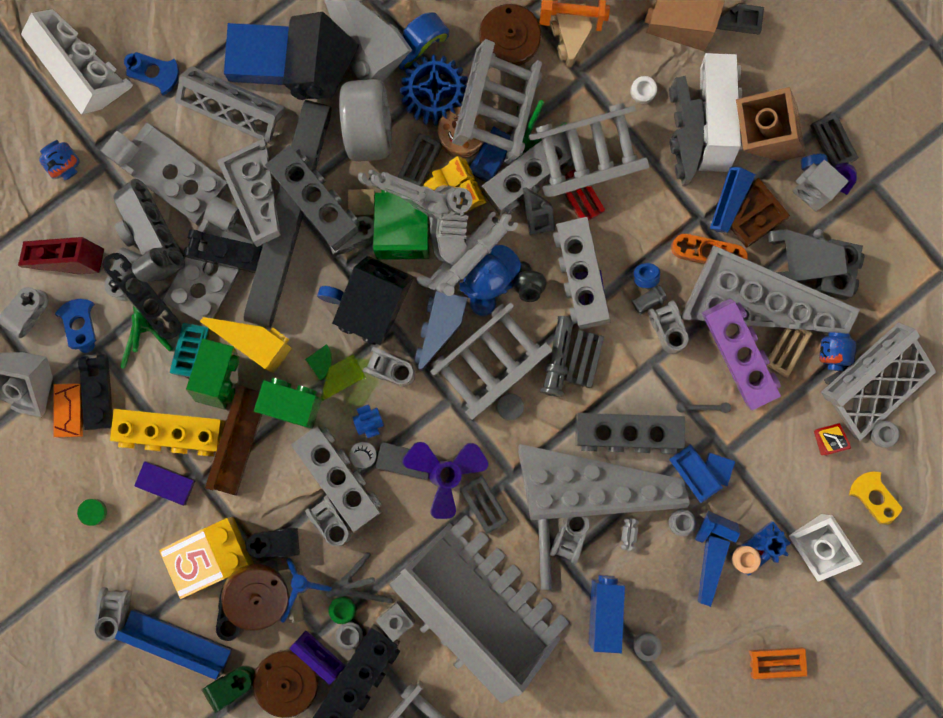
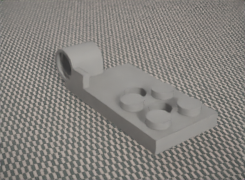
[100,123,228,225]
[163,196,254,321]

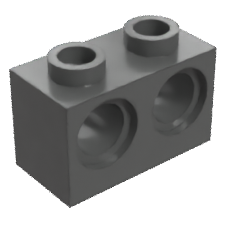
[815,239,865,300]

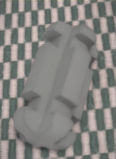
[621,518,639,551]

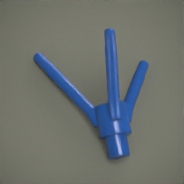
[280,558,332,623]

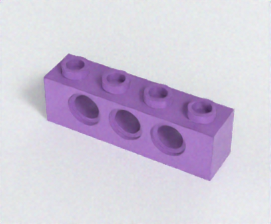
[701,299,781,411]

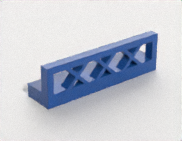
[115,609,232,680]

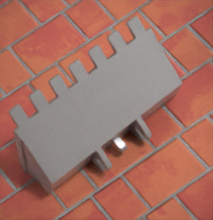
[389,515,569,704]

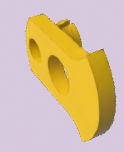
[849,471,903,525]

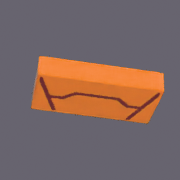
[54,384,83,437]

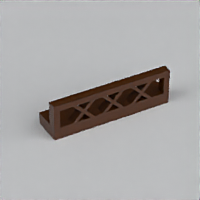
[205,385,262,496]

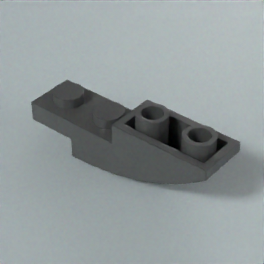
[669,76,704,186]

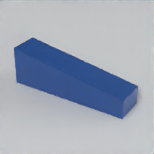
[710,167,756,233]
[698,535,730,607]

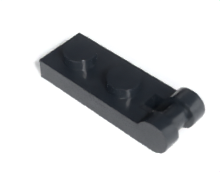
[183,229,262,273]
[78,354,113,430]

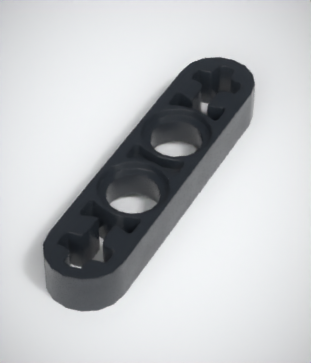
[102,253,181,339]

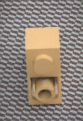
[551,3,592,68]

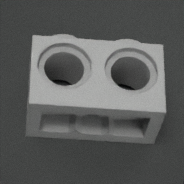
[793,160,848,212]

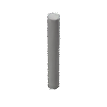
[538,519,552,590]

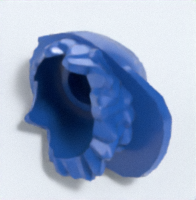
[459,245,521,300]

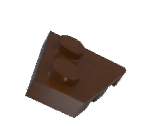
[730,178,790,248]

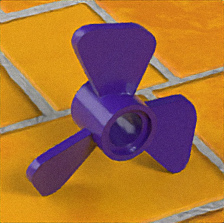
[402,442,488,519]

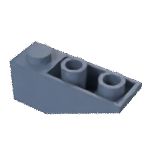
[415,291,467,371]

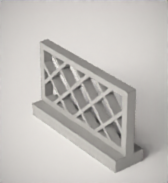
[821,322,936,441]

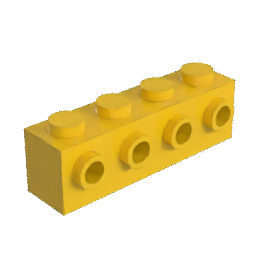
[110,409,226,457]

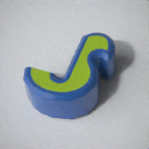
[398,12,450,70]

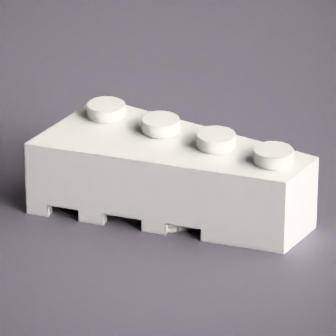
[698,53,743,172]

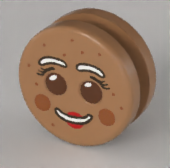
[438,107,486,158]

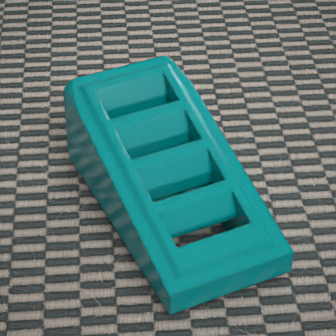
[170,323,209,377]

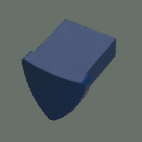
[695,511,740,543]

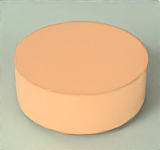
[732,546,761,574]

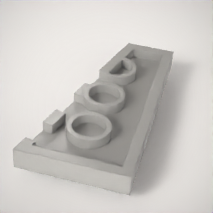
[217,139,281,247]

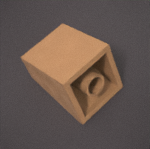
[644,0,725,51]
[736,87,806,161]

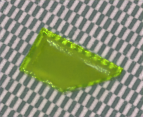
[320,354,366,401]

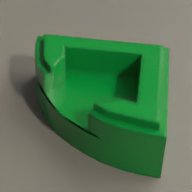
[305,344,332,381]

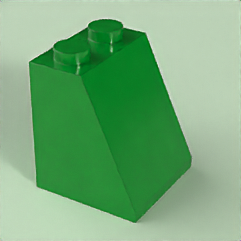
[373,190,429,260]

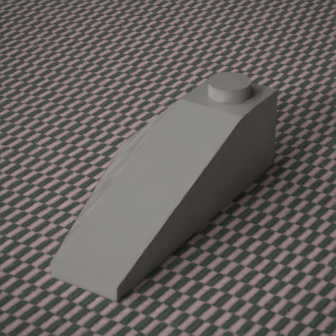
[324,0,412,82]
[0,352,53,417]

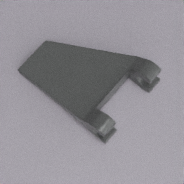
[768,230,848,282]

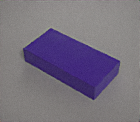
[134,461,196,506]

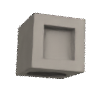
[376,600,416,642]

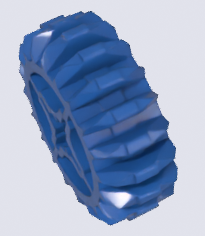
[400,54,468,126]

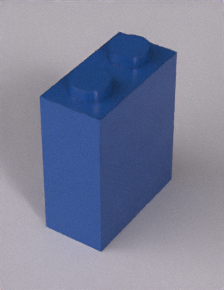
[224,23,289,85]
[588,575,625,654]

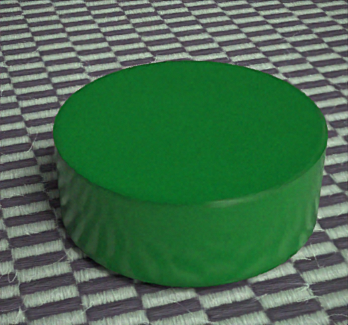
[77,499,107,526]
[329,596,356,624]

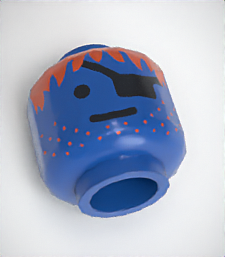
[39,140,80,181]
[819,332,857,371]

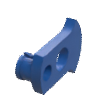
[124,52,179,95]
[55,299,97,353]

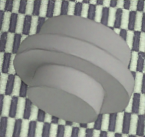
[669,509,696,536]
[336,622,363,650]

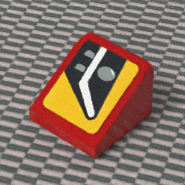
[814,423,851,455]

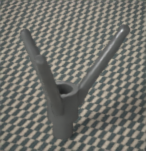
[325,552,393,604]

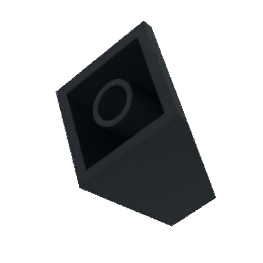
[283,11,359,100]
[332,256,414,345]

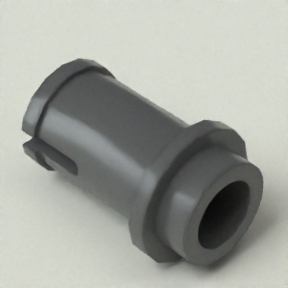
[632,285,667,315]

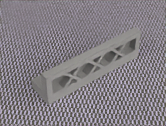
[175,66,285,143]

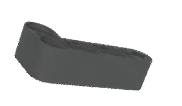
[114,179,185,282]

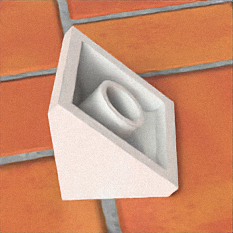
[788,514,863,582]

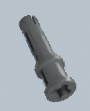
[540,316,573,397]

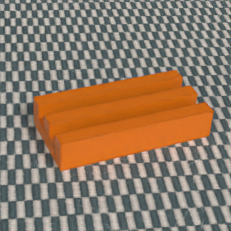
[749,647,808,679]

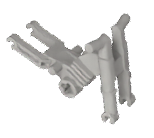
[358,170,518,296]

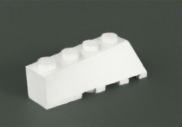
[21,9,133,115]

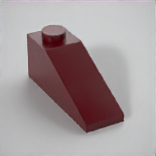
[18,237,104,274]

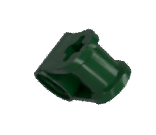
[201,665,255,713]

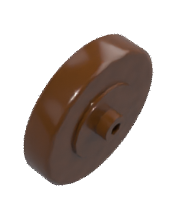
[479,4,541,66]
[221,564,289,631]
[252,650,319,718]

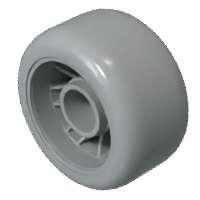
[339,79,392,162]

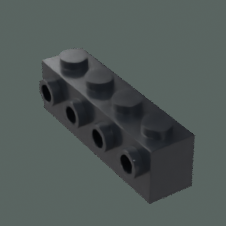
[313,624,401,718]

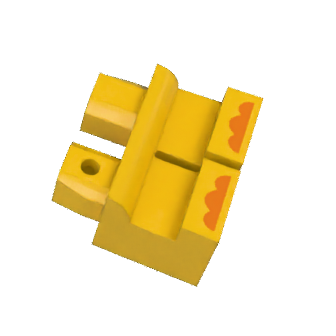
[424,156,487,214]

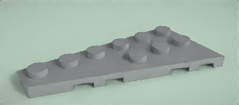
[681,246,860,334]
[518,444,690,520]

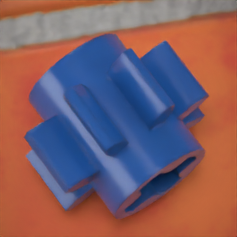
[352,404,384,438]
[755,528,791,563]

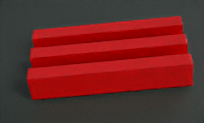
[564,169,605,221]

